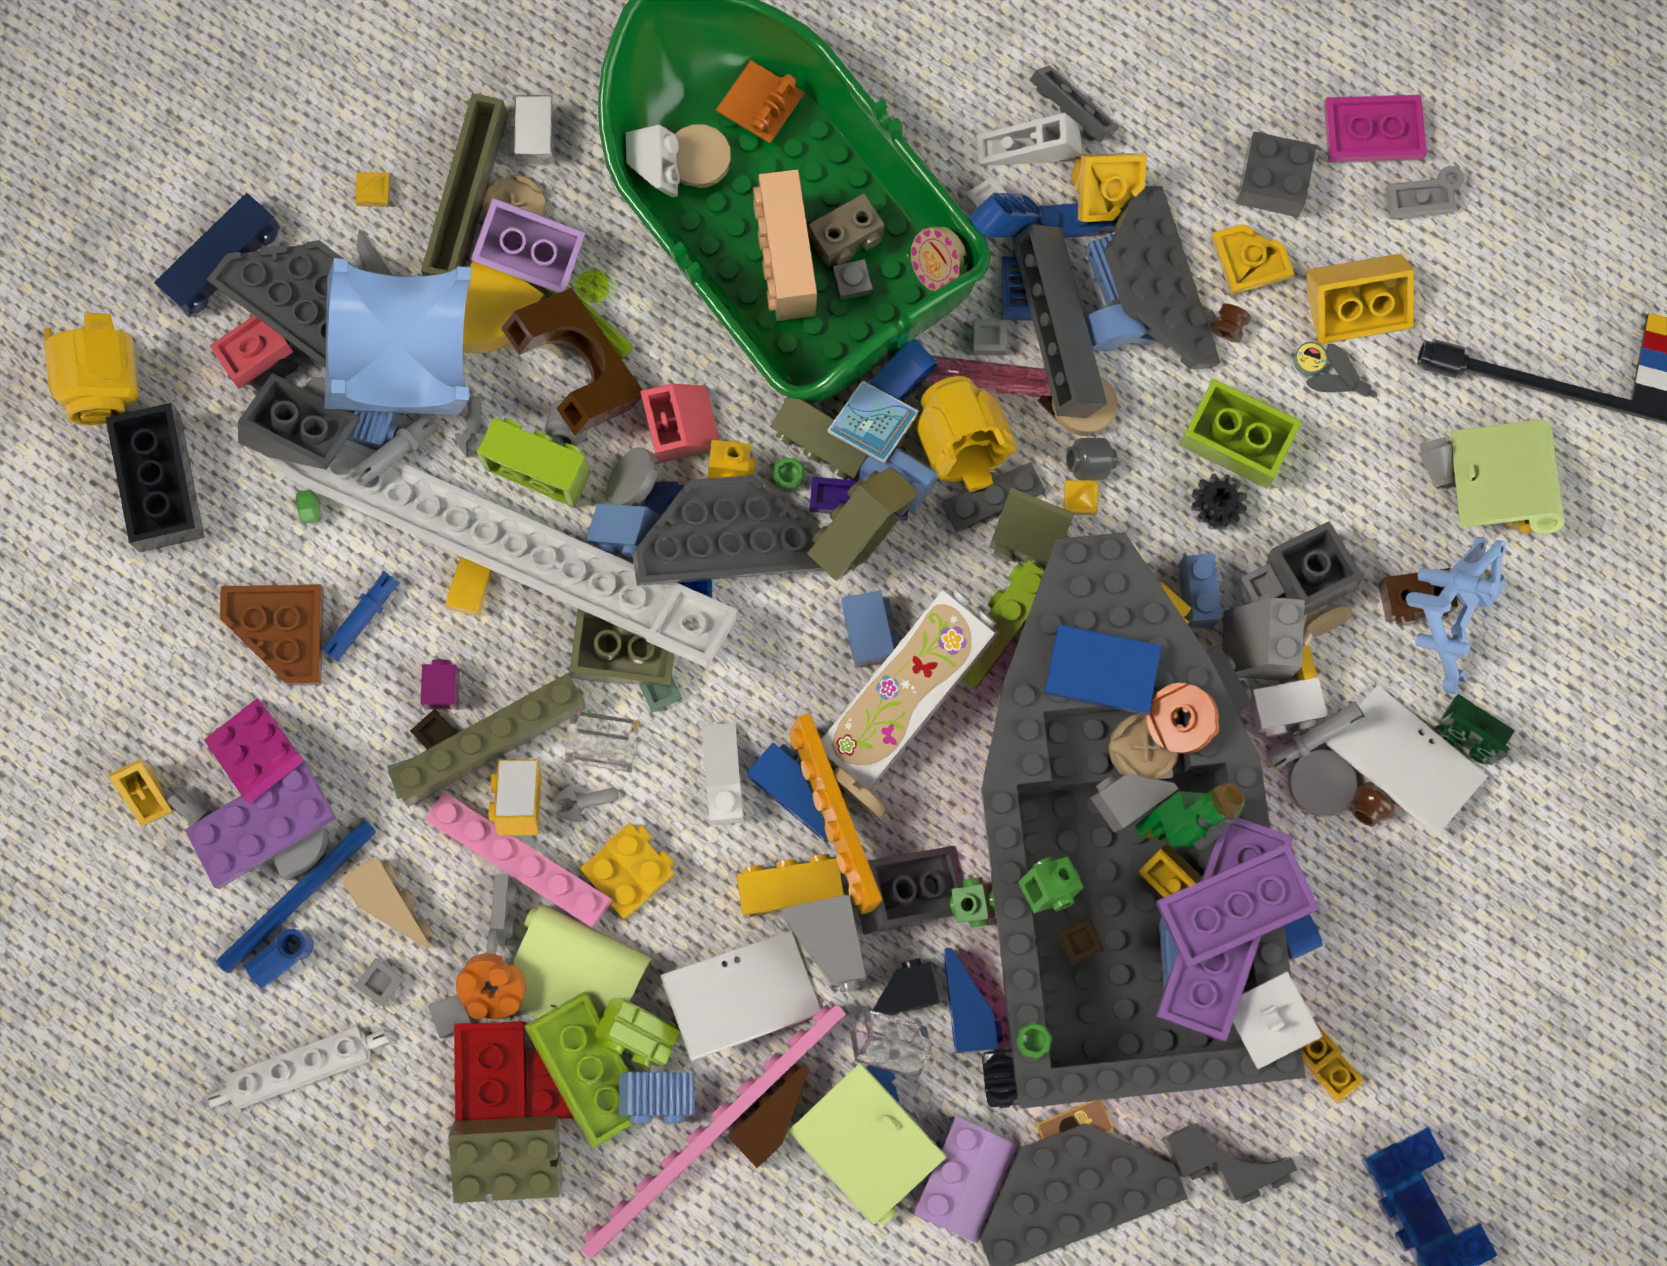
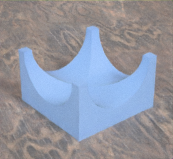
[325,258,471,416]

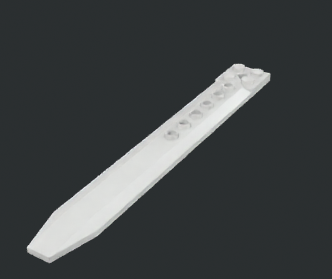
[252,440,738,668]

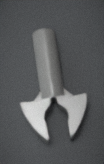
[455,396,485,458]
[553,784,618,822]

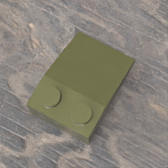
[989,488,1074,571]
[569,609,674,686]

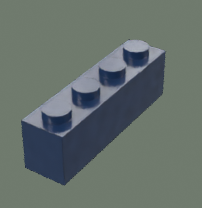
[154,192,280,318]

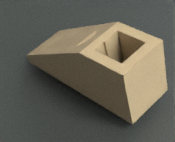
[341,856,434,949]

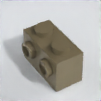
[808,193,884,268]

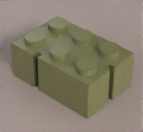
[807,467,920,581]
[448,1115,562,1203]

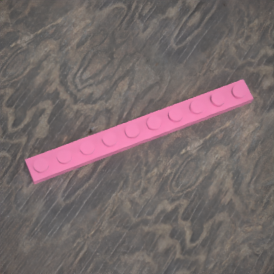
[581,1004,846,1259]

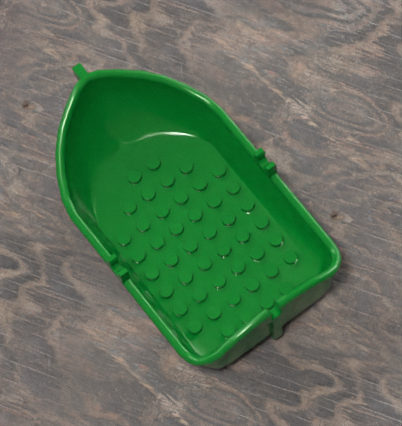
[598,0,991,403]

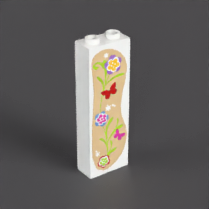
[821,589,1000,789]

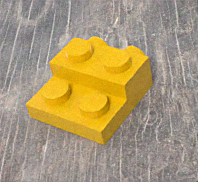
[579,822,676,920]

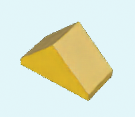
[109,759,172,827]

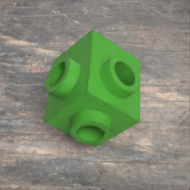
[1018,856,1084,913]
[950,877,996,928]

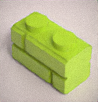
[595,998,680,1070]

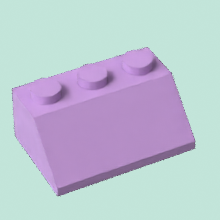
[471,198,586,293]
[912,1116,1017,1243]

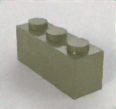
[770,397,869,480]

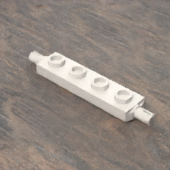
[206,1026,390,1110]

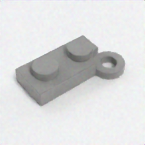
[1385,166,1464,219]
[487,874,517,954]

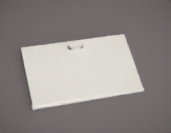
[1325,685,1488,837]
[661,931,821,1061]

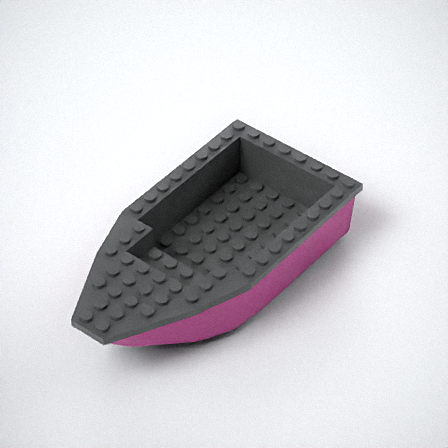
[981,532,1306,1109]

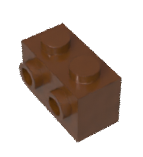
[1378,568,1458,626]

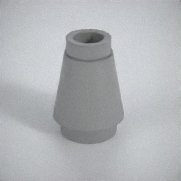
[1419,437,1454,488]

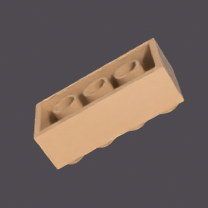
[753,170,817,321]

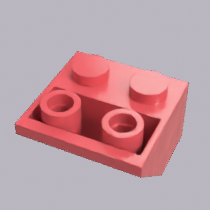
[640,383,719,464]

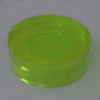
[576,270,609,303]

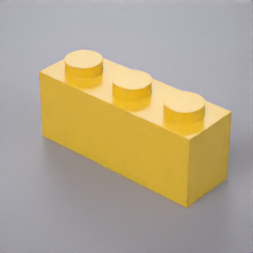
[736,854,844,918]

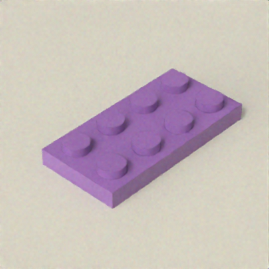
[185,760,336,889]
[1156,843,1320,969]

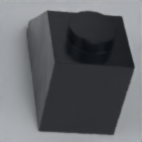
[870,958,940,1020]

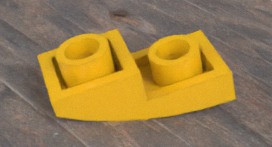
[1301,1025,1364,1105]

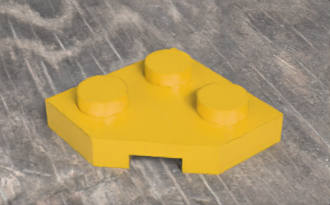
[1078,153,1147,222]
[1211,224,1294,296]

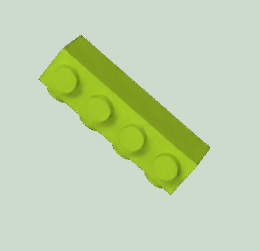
[962,560,1044,689]

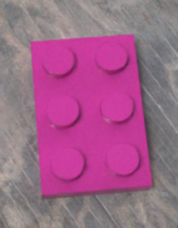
[1324,95,1427,162]
[204,698,304,804]

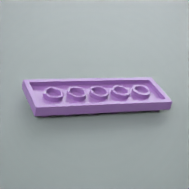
[1156,817,1294,1042]

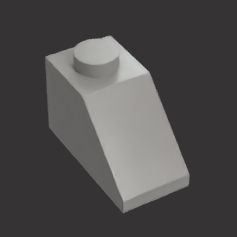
[1090,774,1178,832]

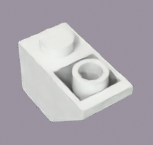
[626,125,680,198]

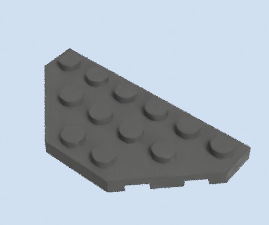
[1104,186,1221,369]
[206,240,358,368]
[632,475,824,586]
[979,1123,1188,1266]

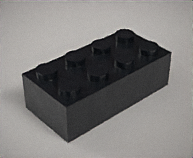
[105,403,205,553]

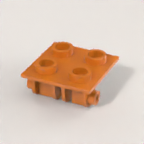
[716,61,805,143]

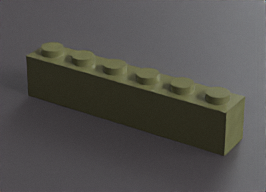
[421,93,508,276]
[388,673,586,808]

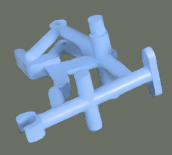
[1406,537,1506,695]

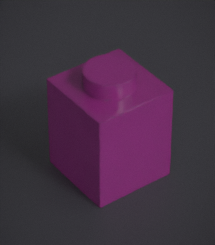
[420,659,460,710]

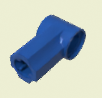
[244,929,314,989]

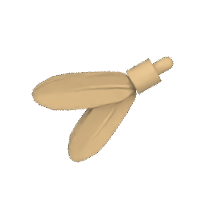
[1303,606,1352,646]

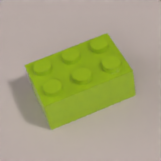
[1179,378,1302,489]
[477,418,591,508]

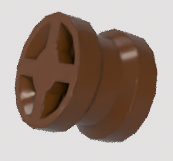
[1211,303,1251,343]

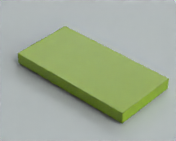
[524,991,635,1149]

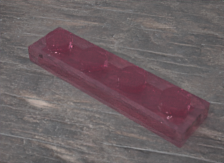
[924,355,1052,397]

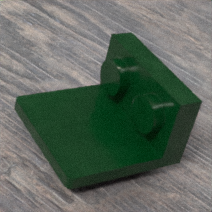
[1435,694,1515,765]

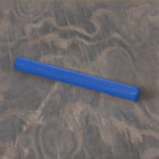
[216,820,376,973]

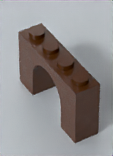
[501,288,642,435]

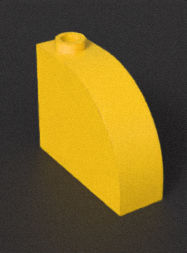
[463,261,545,354]

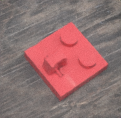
[210,316,293,389]

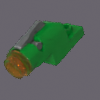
[1135,783,1245,850]

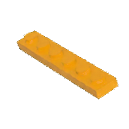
[789,714,882,915]

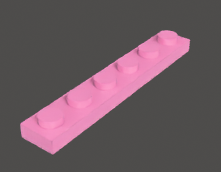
[424,791,612,929]

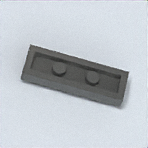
[1030,65,1119,142]
[942,462,1045,533]

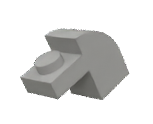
[273,827,329,881]

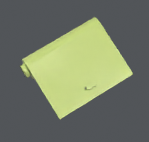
[1450,419,1565,534]
[511,904,652,1019]
[788,1062,947,1226]

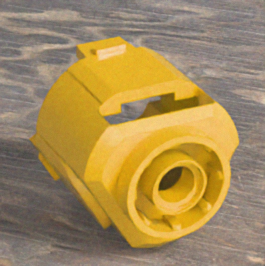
[43,313,139,426]
[914,376,1018,493]

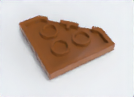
[220,584,323,686]

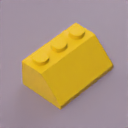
[1307,253,1414,344]

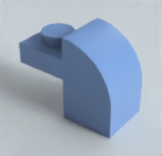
[1085,304,1157,352]

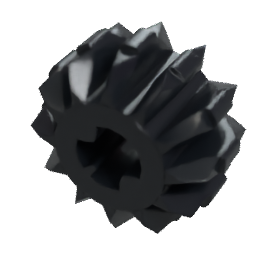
[1191,473,1247,530]
[982,1048,1018,1109]

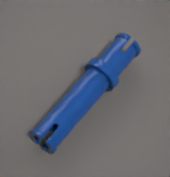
[321,571,400,663]

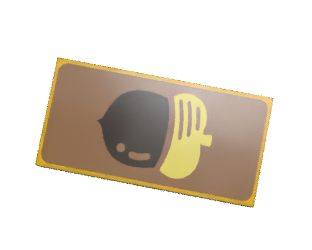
[1036,1100,1114,1139]

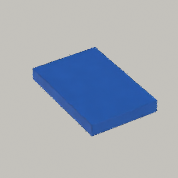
[1044,624,1162,715]

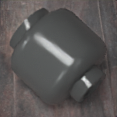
[1066,438,1117,481]

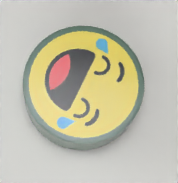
[1293,342,1328,376]

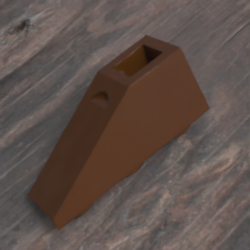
[728,1064,809,1168]

